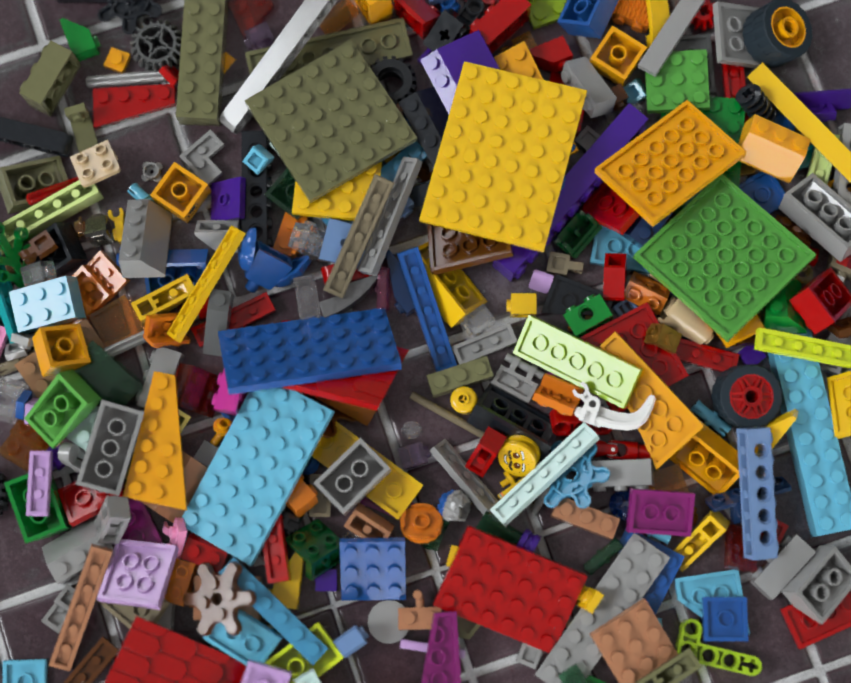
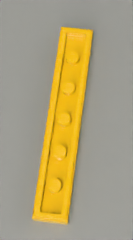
[167,225,246,343]

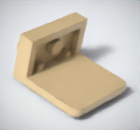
[70,140,121,188]

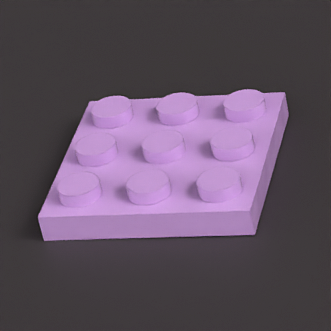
[97,539,179,610]

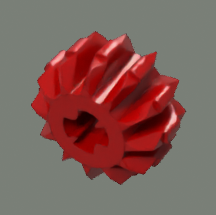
[690,0,715,32]

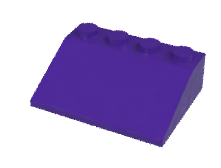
[420,30,501,114]

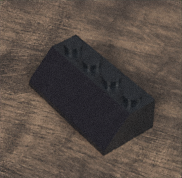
[399,87,449,168]
[467,383,557,463]

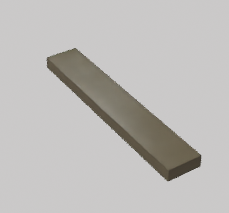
[323,174,394,299]

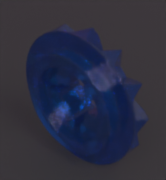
[609,489,630,521]

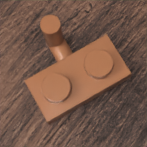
[398,590,442,630]

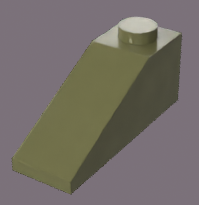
[635,648,702,683]

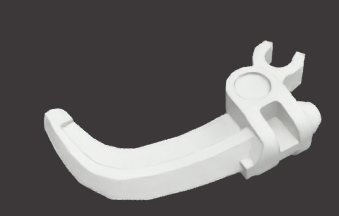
[572,382,656,431]

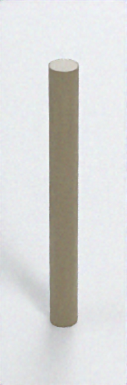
[409,391,485,438]

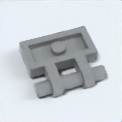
[491,353,545,404]

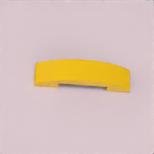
[646,0,670,50]

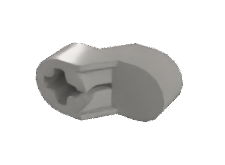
[58,442,85,473]

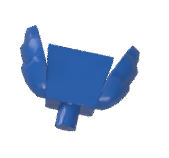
[237,228,311,293]

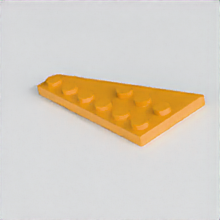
[600,332,705,470]
[123,371,188,511]

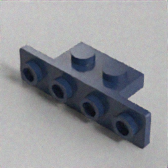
[705,476,791,524]

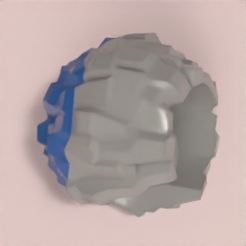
[437,489,471,522]

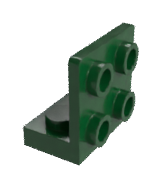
[285,519,340,581]

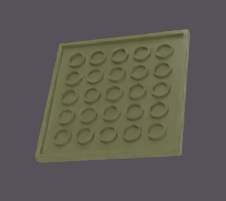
[245,40,417,203]

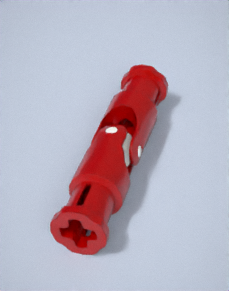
[594,439,652,460]

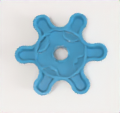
[544,441,610,509]

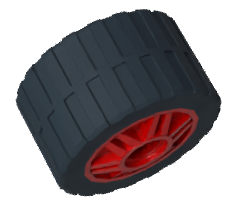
[711,364,783,428]

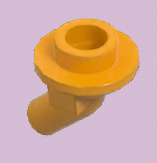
[210,418,233,447]

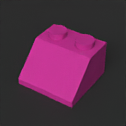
[212,370,248,416]

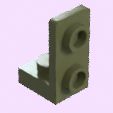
[64,103,98,152]

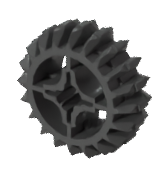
[130,18,182,72]

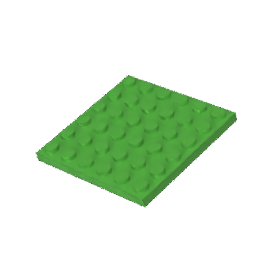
[633,174,817,343]

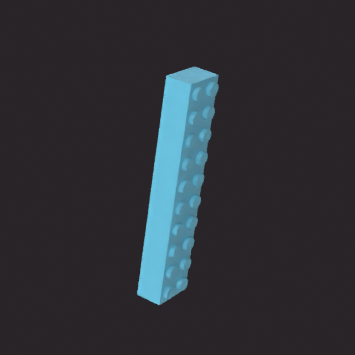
[767,326,851,537]

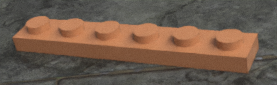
[49,543,113,671]

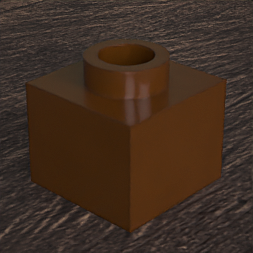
[610,83,629,112]

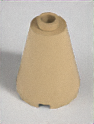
[656,296,714,345]

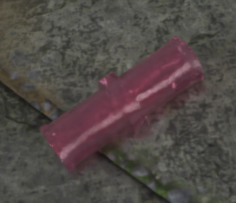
[375,267,391,311]

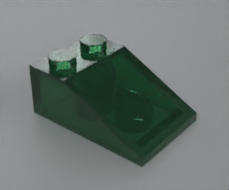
[74,340,143,406]

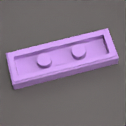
[26,451,53,517]
[400,639,465,658]

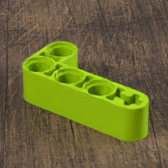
[675,619,762,676]

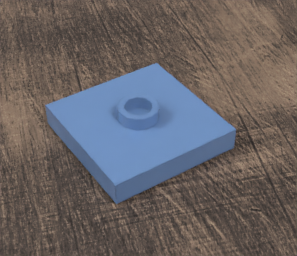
[319,218,364,269]

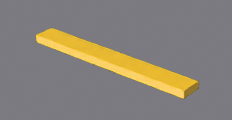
[747,62,851,183]

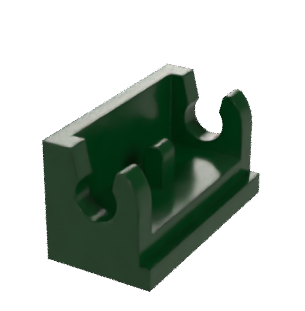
[553,209,603,258]

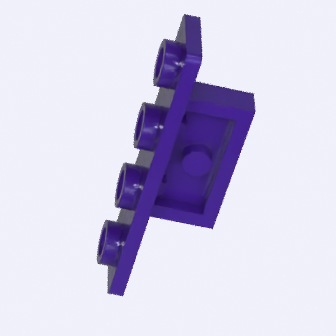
[772,89,851,122]

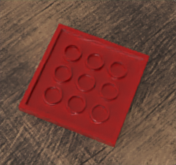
[580,302,689,412]

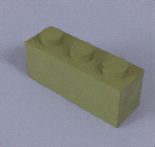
[426,356,494,398]

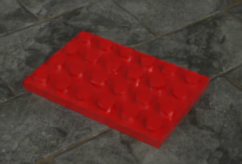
[433,525,588,653]

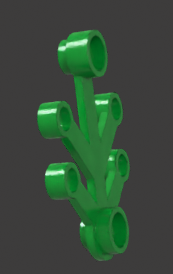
[0,222,34,289]

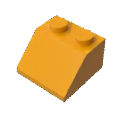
[32,323,91,377]

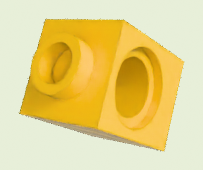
[506,293,537,318]

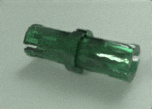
[583,537,624,575]

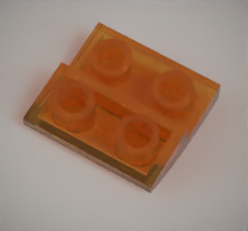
[0,419,50,472]

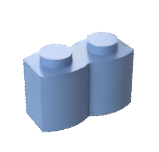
[333,625,369,659]

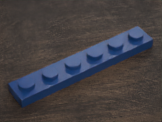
[397,246,457,372]

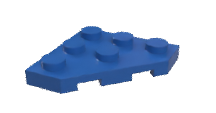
[617,529,685,615]

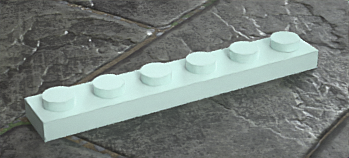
[490,422,600,527]

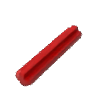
[26,177,79,206]

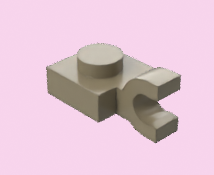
[546,251,584,277]

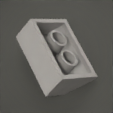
[42,515,115,584]
[781,545,851,624]

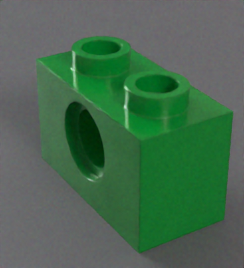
[563,294,613,338]

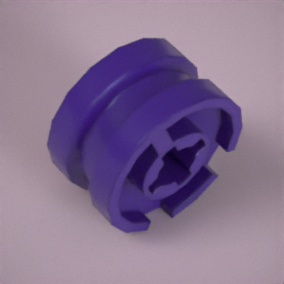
[517,528,541,552]

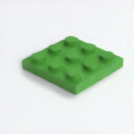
[645,49,710,114]

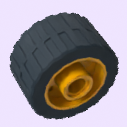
[742,0,813,68]

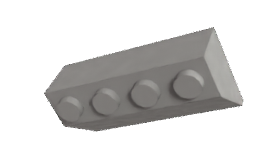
[779,173,851,262]
[119,199,173,278]

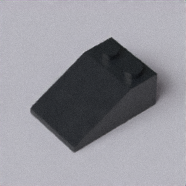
[20,222,88,285]

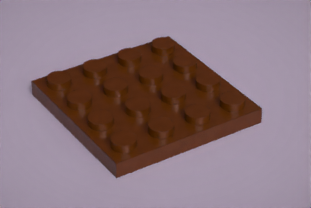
[427,224,514,275]

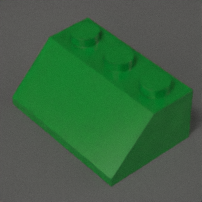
[761,278,807,333]
[4,474,72,544]

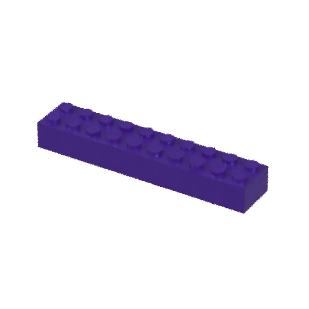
[492,103,649,282]

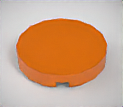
[400,503,443,544]

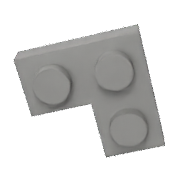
[180,129,225,186]

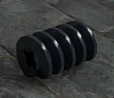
[735,84,777,122]

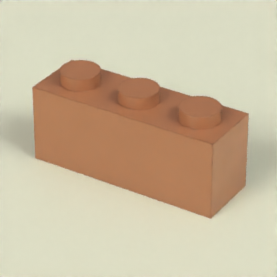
[550,498,620,540]

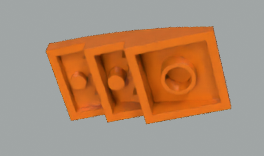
[57,250,130,326]

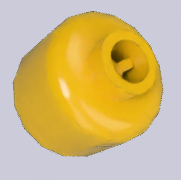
[450,386,479,415]

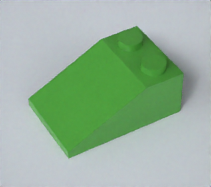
[24,369,101,449]

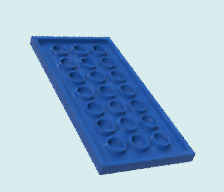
[218,308,402,395]

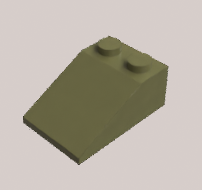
[0,155,68,214]

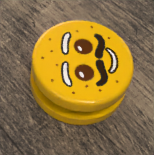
[498,435,540,477]

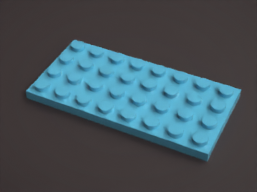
[182,387,335,566]

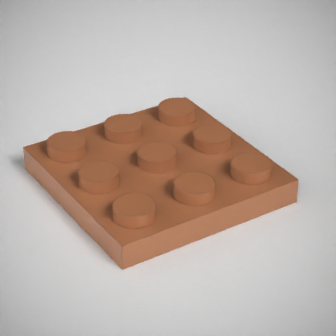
[589,598,678,683]

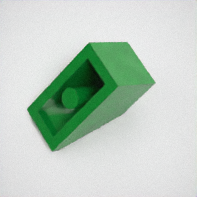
[59,18,101,62]

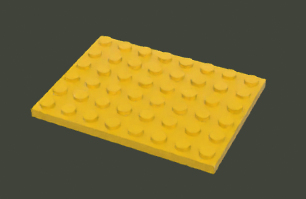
[419,61,587,253]

